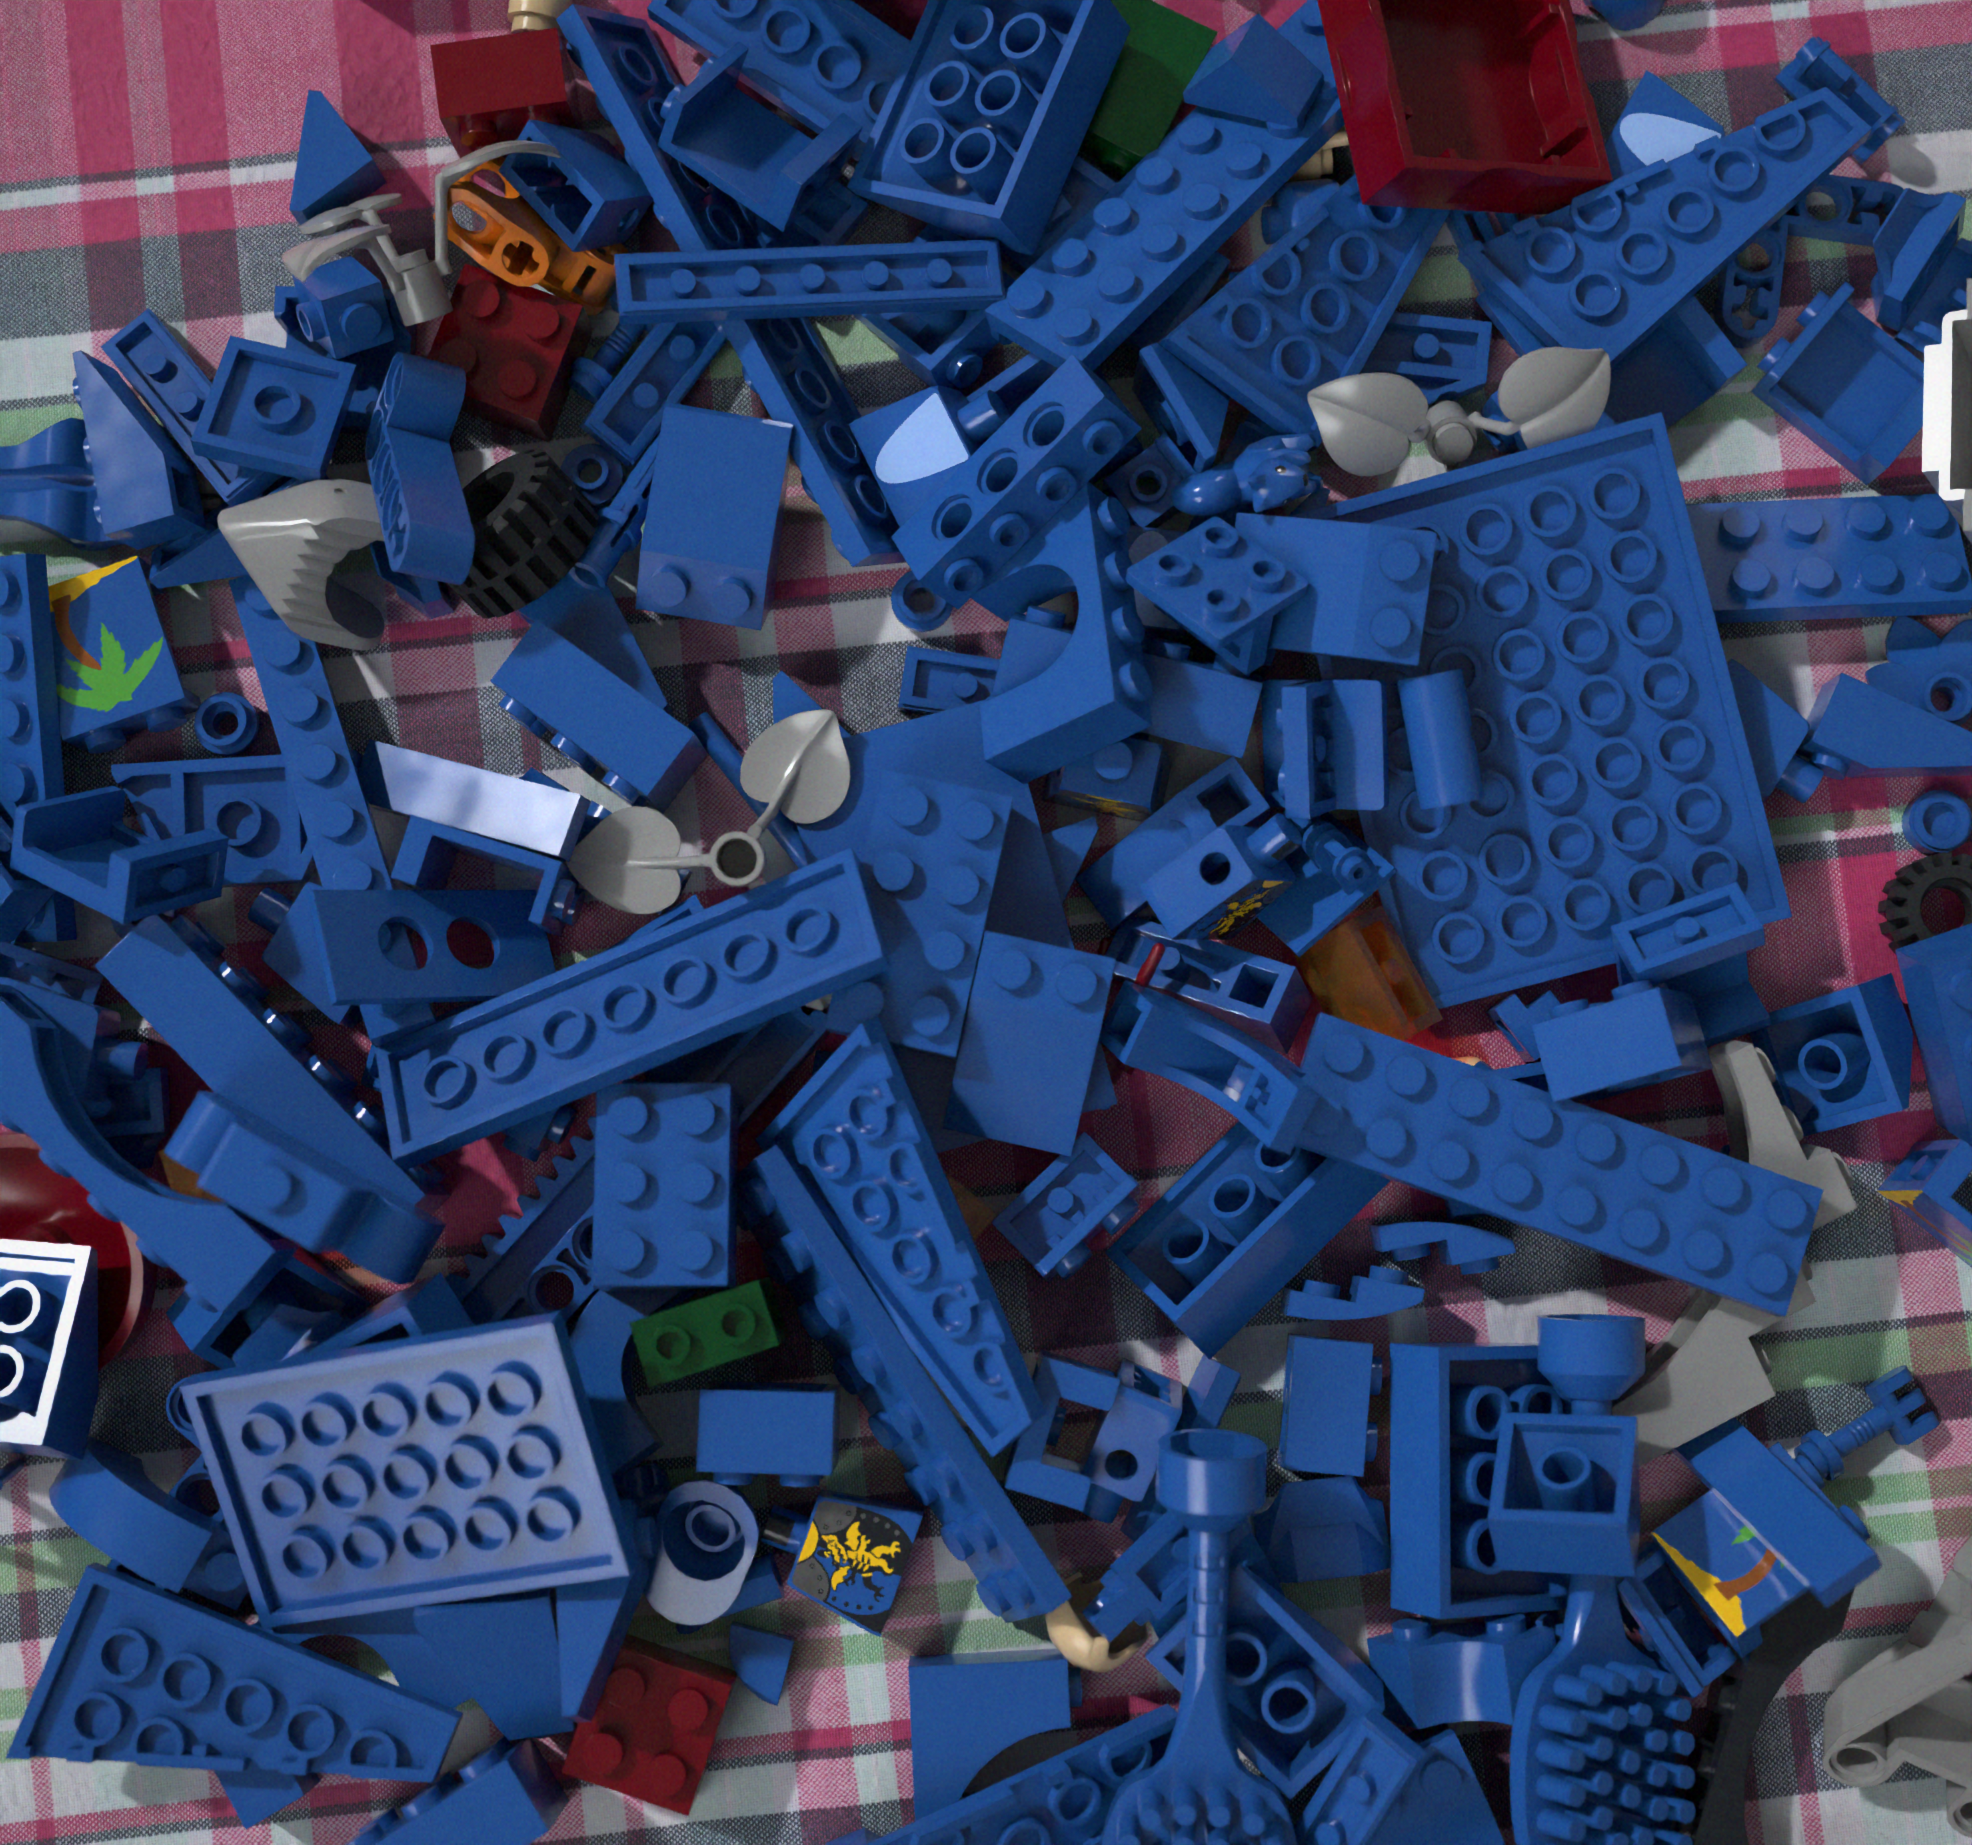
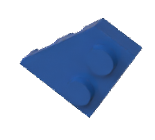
[1360,311,1492,406]

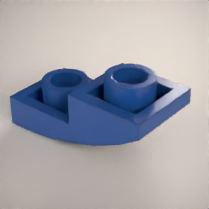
[1368,1221,1516,1275]
[1280,1265,1425,1320]

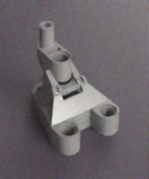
[1822,1536,1972,1838]

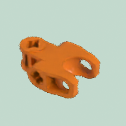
[433,156,629,316]

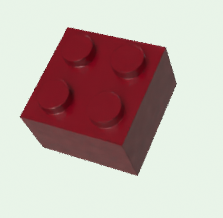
[430,28,583,171]
[427,263,594,443]
[561,1633,738,1816]

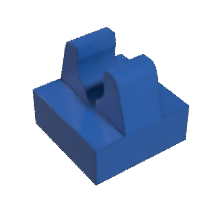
[1485,990,1561,1062]

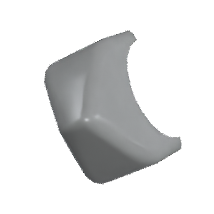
[217,479,385,650]

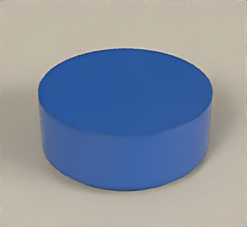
[1902,790,1972,855]

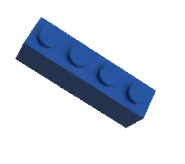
[992,605,1263,758]

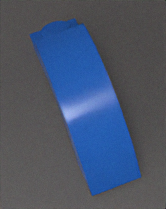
[1098,980,1320,1155]
[570,1290,699,1482]
[49,1435,249,1611]

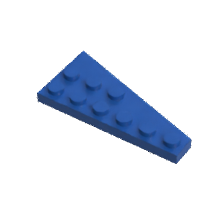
[6,1562,464,1783]

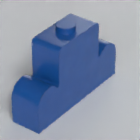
[164,1091,447,1285]

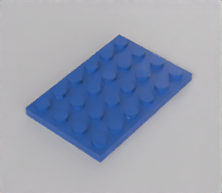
[179,1311,638,1628]

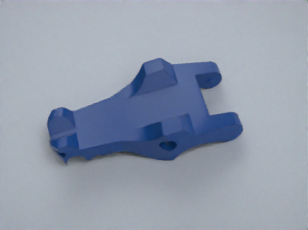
[0,417,169,551]

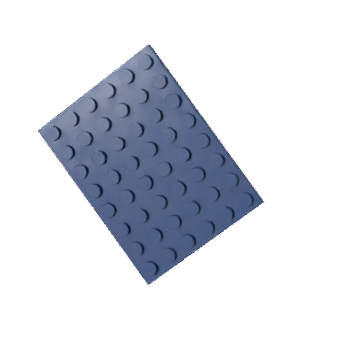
[1288,412,1792,1016]

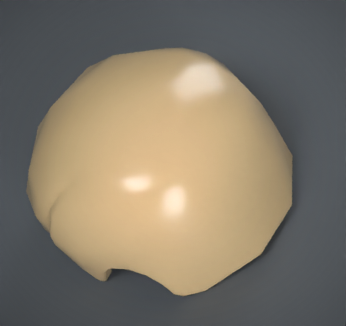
[1045,1572,1149,1672]

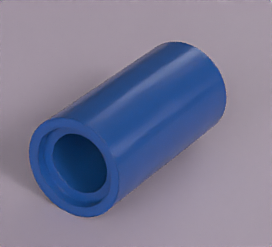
[1397,669,1485,810]

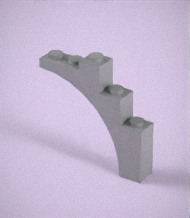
[1612,1040,1858,1467]

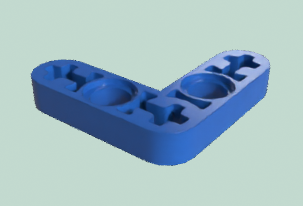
[1714,174,1904,348]

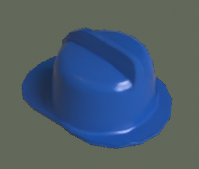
[643,1479,760,1626]

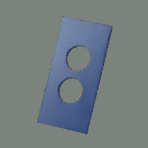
[307,890,556,1006]

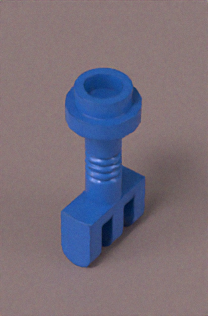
[568,290,657,404]
[1794,1365,1940,1481]

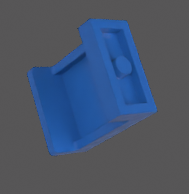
[1751,281,1924,485]
[10,786,229,924]

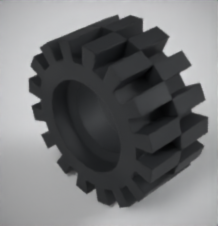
[1877,852,1972,953]

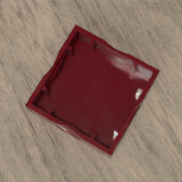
[1317,0,1613,215]

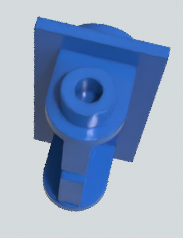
[1774,36,1906,165]

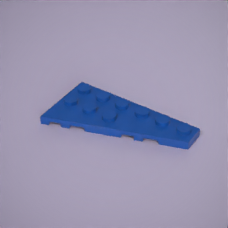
[1457,87,1872,369]
[1158,174,1451,452]
[0,553,77,943]
[755,1016,1046,1457]
[865,1703,1177,1845]

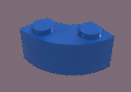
[1367,1613,1556,1729]

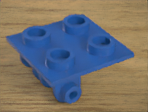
[1257,810,1398,957]

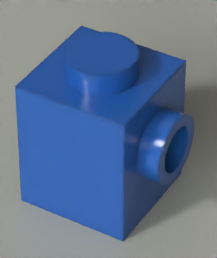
[292,256,395,360]

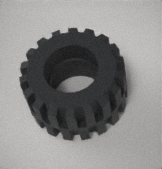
[448,449,599,619]

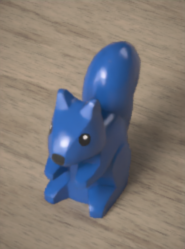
[1170,433,1324,516]

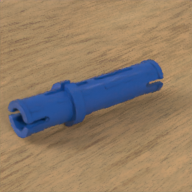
[569,430,660,591]

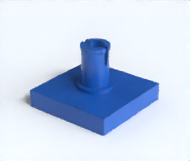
[191,336,359,482]

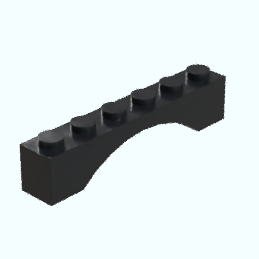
[1670,1587,1855,1845]

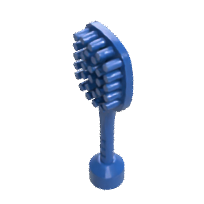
[1510,1314,1695,1845]
[1100,1429,1297,1845]

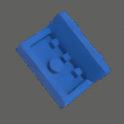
[1126,517,1308,675]
[1261,678,1389,819]
[991,1131,1140,1282]

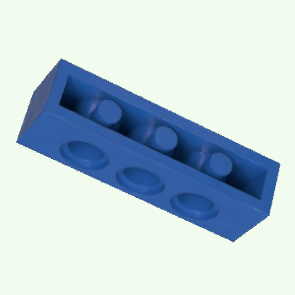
[891,354,1142,610]

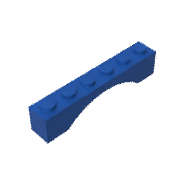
[0,984,299,1313]

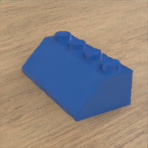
[1105,1121,1391,1360]

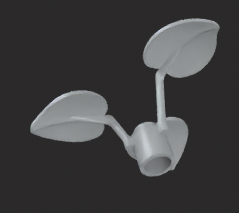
[282,140,560,326]
[1307,347,1611,476]
[565,710,850,1010]

